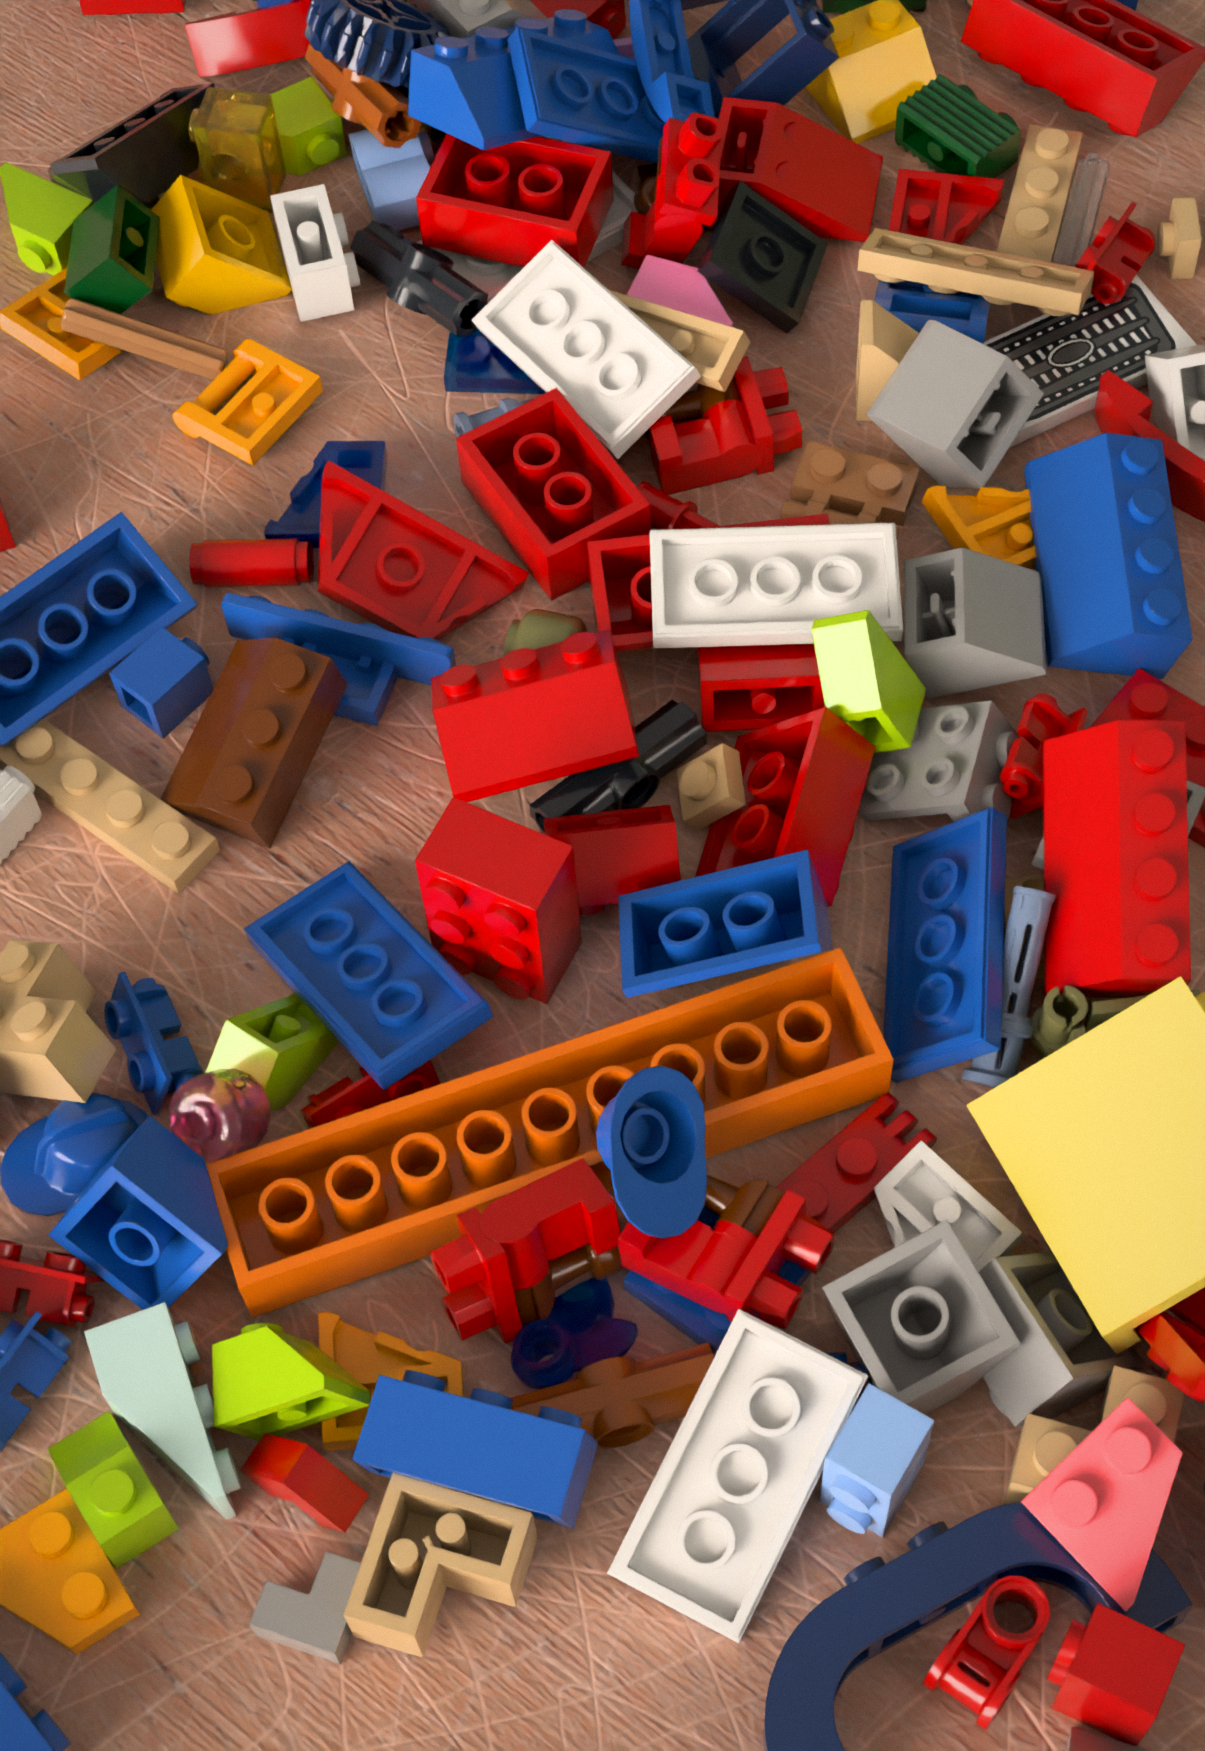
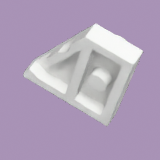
[874,1140,1023,1272]

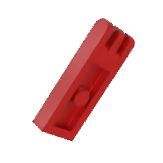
[776,1092,937,1234]

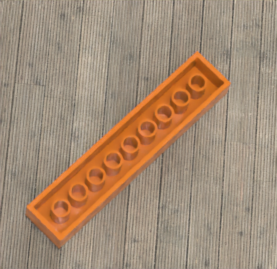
[206,947,894,1318]

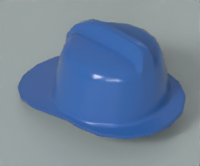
[596,1066,707,1239]
[0,1092,148,1216]

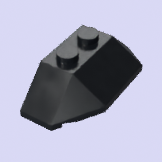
[48,83,217,208]

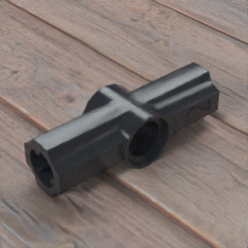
[350,220,488,338]
[529,700,707,834]

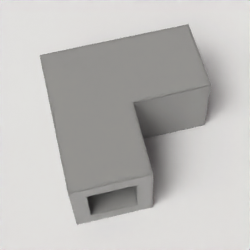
[249,1551,361,1664]

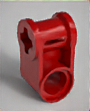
[922,1576,1050,1730]

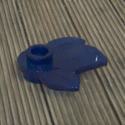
[511,1277,638,1389]

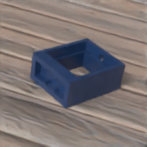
[687,0,839,119]

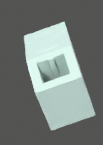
[84,1302,241,1520]

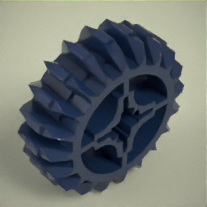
[304,0,452,89]

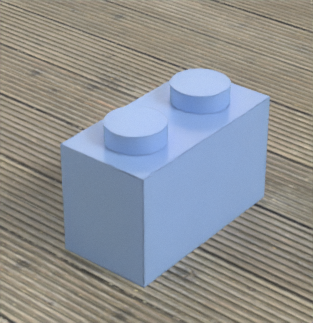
[820,1383,934,1538]

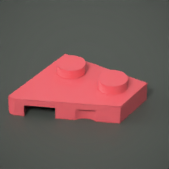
[1021,1397,1183,1612]

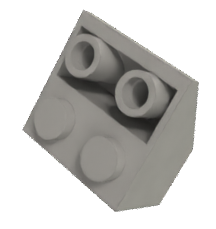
[866,320,1044,488]
[904,547,1046,699]

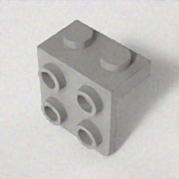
[858,700,1021,822]

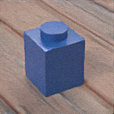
[109,626,213,739]

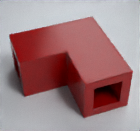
[240,1433,369,1533]

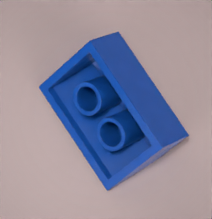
[618,850,833,998]

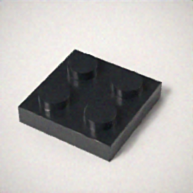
[698,181,828,333]

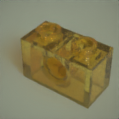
[189,87,287,214]

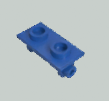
[104,972,204,1115]
[0,1311,72,1452]

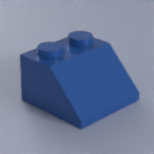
[48,1115,228,1310]

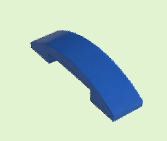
[629,0,715,124]

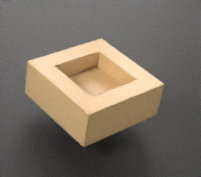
[1158,198,1202,279]
[676,743,746,830]

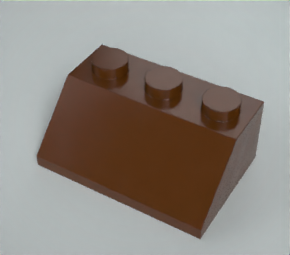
[160,637,348,848]

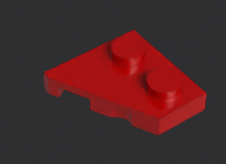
[889,169,1004,245]

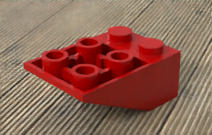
[712,97,883,242]

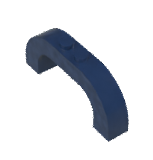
[763,1502,1193,1751]

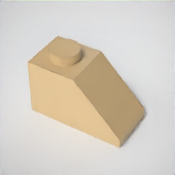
[855,300,919,421]

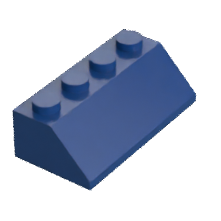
[408,9,620,151]
[1024,433,1193,679]
[0,511,198,748]

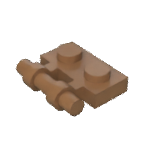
[780,441,920,540]

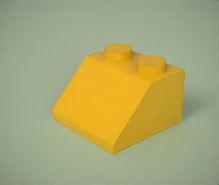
[805,0,936,144]
[151,175,292,315]

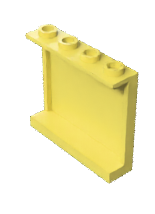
[967,976,1205,1354]

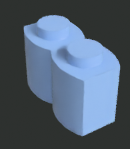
[348,129,434,231]

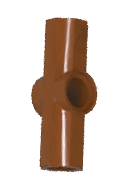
[305,44,421,149]
[511,1342,715,1449]

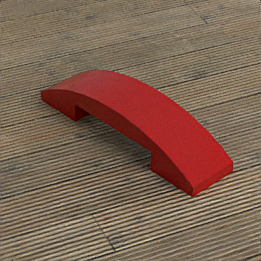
[185,0,311,77]
[1094,370,1205,522]

